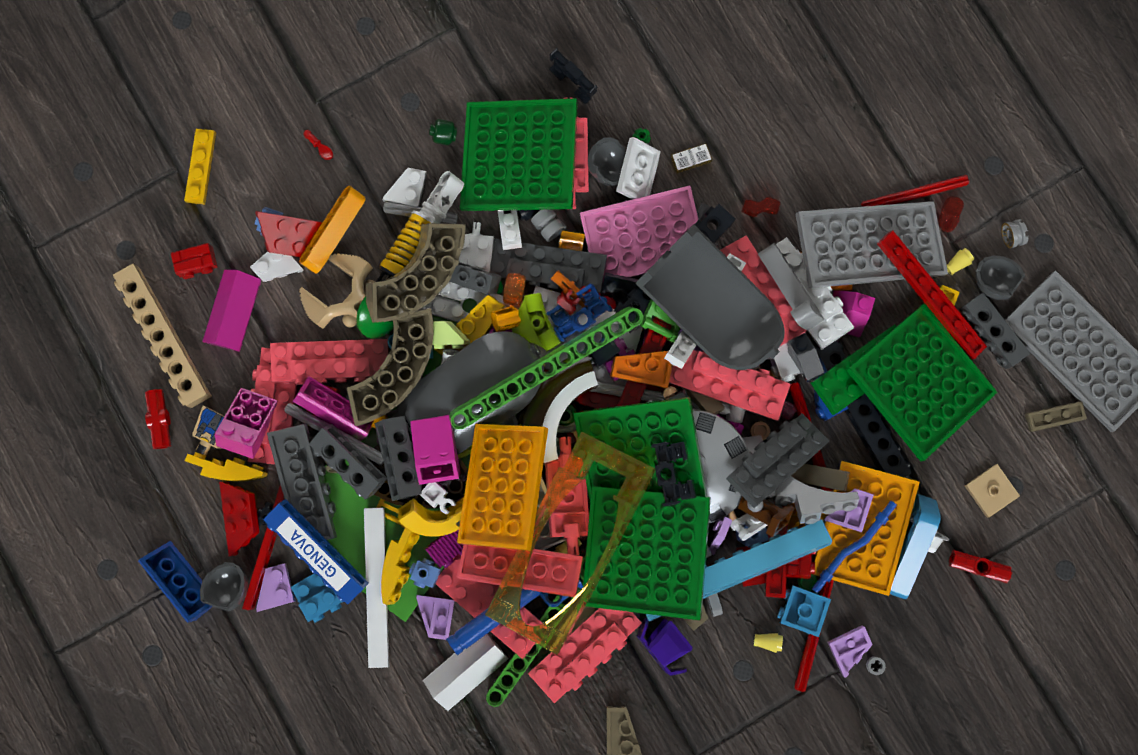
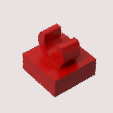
[557,289,580,315]

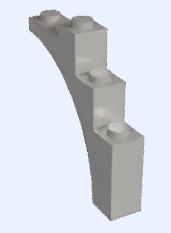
[743,435,859,524]

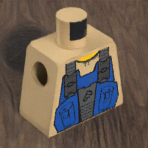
[192,406,225,455]

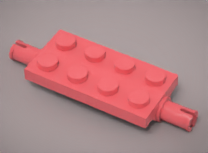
[563,97,589,210]
[545,437,589,556]

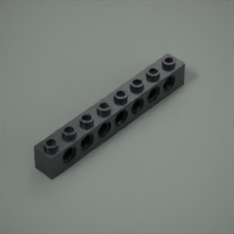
[614,204,736,333]
[815,340,912,477]

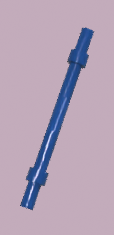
[812,501,897,594]

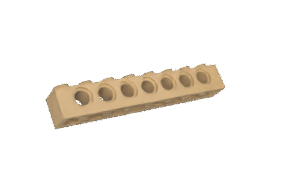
[113,264,212,408]

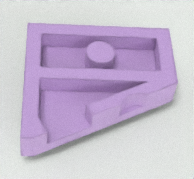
[256,563,295,612]
[416,595,454,640]
[827,625,873,678]

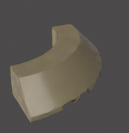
[366,223,466,323]
[347,308,434,426]

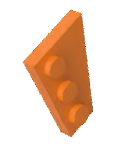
[610,351,672,388]

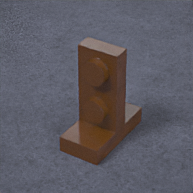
[738,496,795,537]

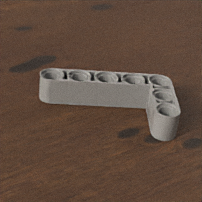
[758,243,824,331]

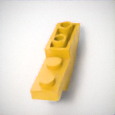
[185,452,268,481]
[381,527,419,605]

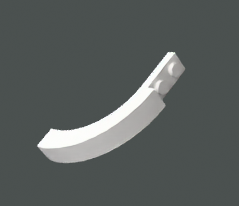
[664,253,746,369]

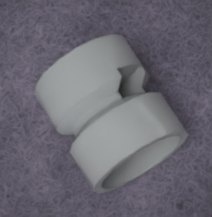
[531,210,566,242]

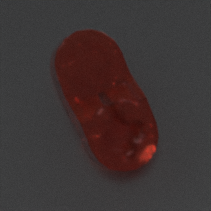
[938,196,964,232]
[741,197,781,217]

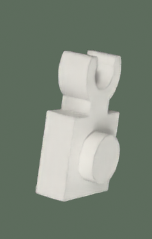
[420,482,456,514]

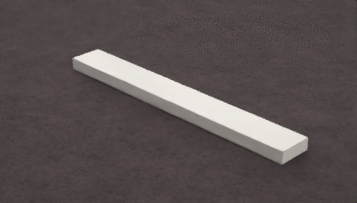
[364,508,389,668]

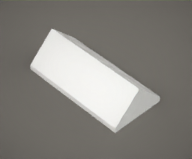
[423,633,509,711]

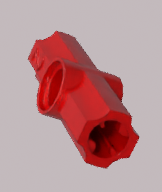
[145,389,171,449]
[948,550,1012,583]

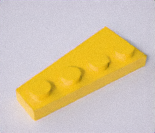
[434,295,505,356]

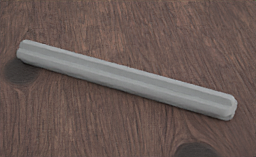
[284,403,384,465]

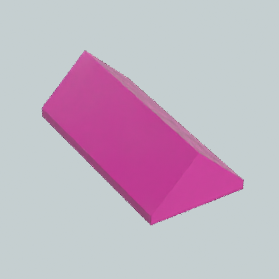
[202,270,261,352]
[293,376,374,441]

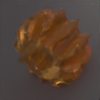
[503,273,526,306]

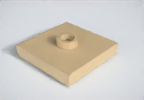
[964,464,1020,518]

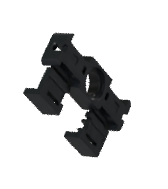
[549,48,598,105]
[651,441,696,506]

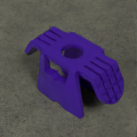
[636,618,693,676]

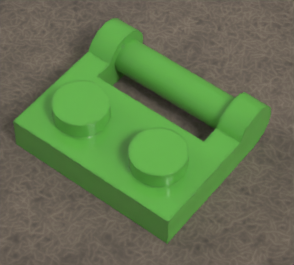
[640,299,680,343]

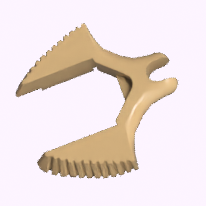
[299,253,373,329]

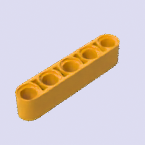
[299,186,366,274]

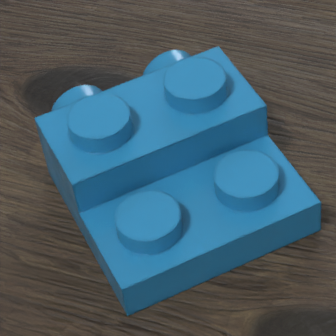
[291,573,343,623]
[777,585,831,637]

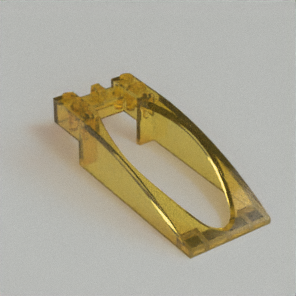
[485,432,656,655]

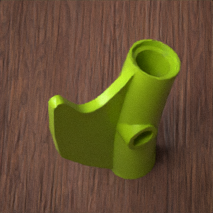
[512,293,561,352]

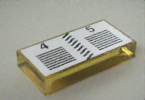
[671,143,712,173]

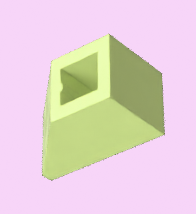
[432,321,470,349]

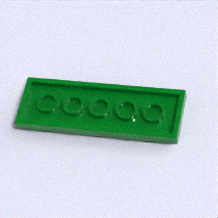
[811,324,896,415]

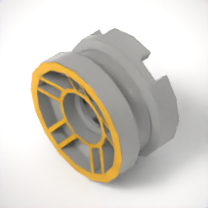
[1001,219,1028,248]

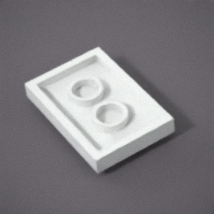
[616,137,660,200]

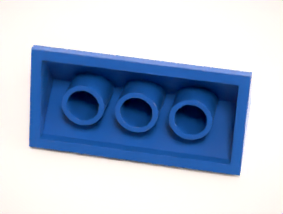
[138,541,213,623]

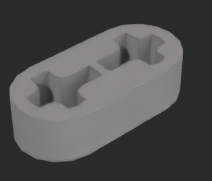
[706,593,723,617]

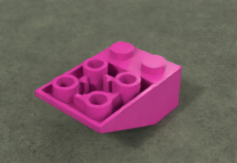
[215,388,278,459]
[410,415,461,485]

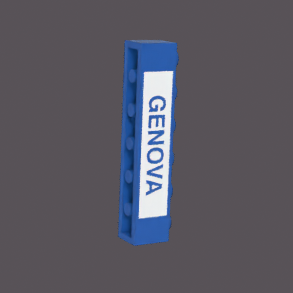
[263,499,369,605]

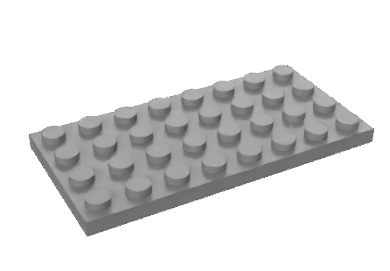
[796,201,948,288]
[1004,271,1138,432]

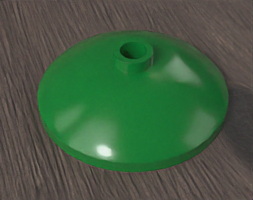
[356,296,394,339]

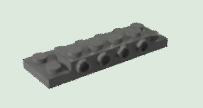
[490,239,607,293]
[726,413,829,508]
[267,423,337,540]

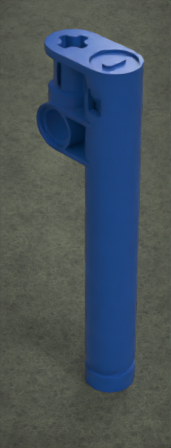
[446,580,583,656]

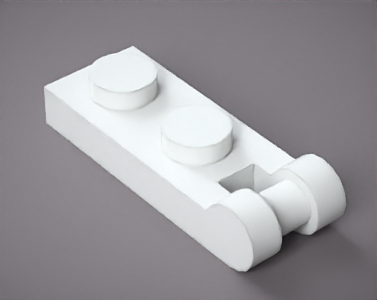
[498,210,522,250]
[730,497,783,541]

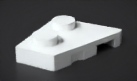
[383,168,427,207]
[250,252,303,282]

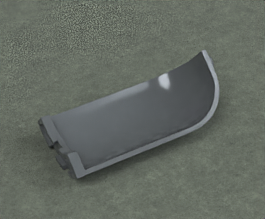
[636,224,785,370]
[396,332,544,455]

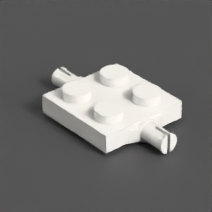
[458,222,495,272]

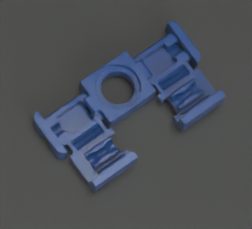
[547,284,612,342]

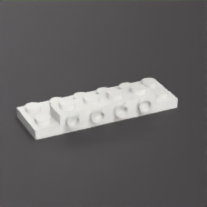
[776,237,854,350]

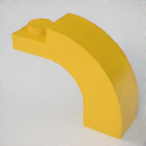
[398,497,464,536]

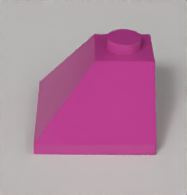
[832,290,875,338]

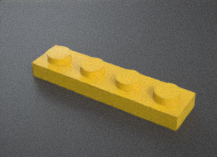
[184,128,216,205]

